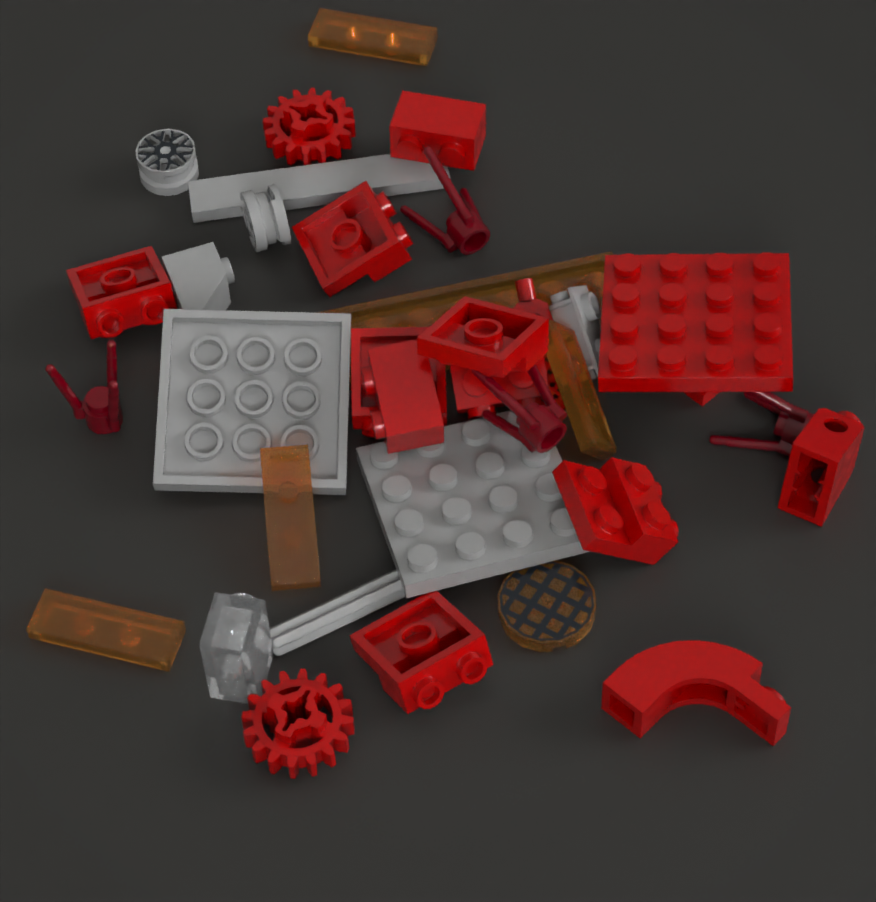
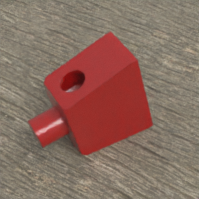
[777,408,865,527]

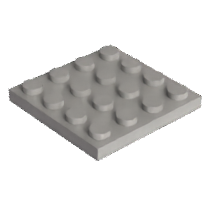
[153,309,351,495]
[356,410,591,598]

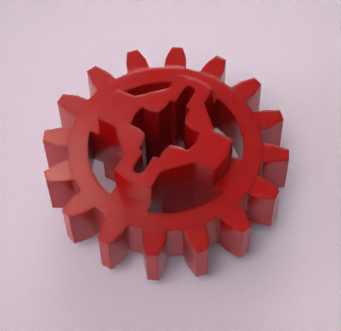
[263,88,356,166]
[241,668,355,779]

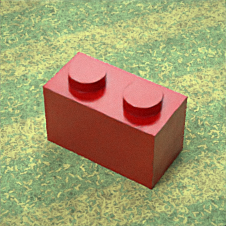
[389,90,486,171]
[361,339,444,454]

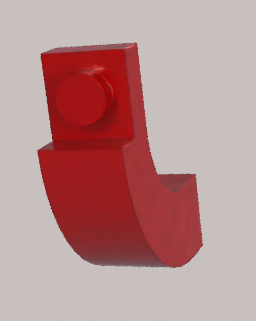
[601,640,791,746]

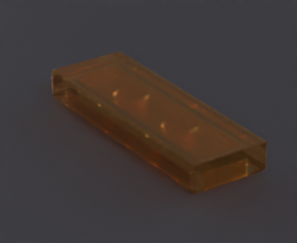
[308,8,438,66]
[546,320,617,460]
[260,444,321,591]
[26,588,186,672]

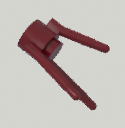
[400,147,490,255]
[45,340,123,435]
[471,364,567,453]
[709,392,814,457]

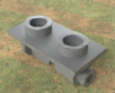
[548,285,601,384]

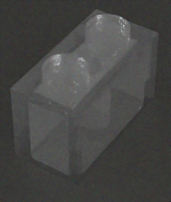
[199,592,274,704]

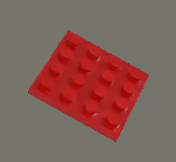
[598,252,793,392]

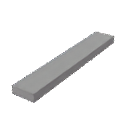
[187,154,450,223]

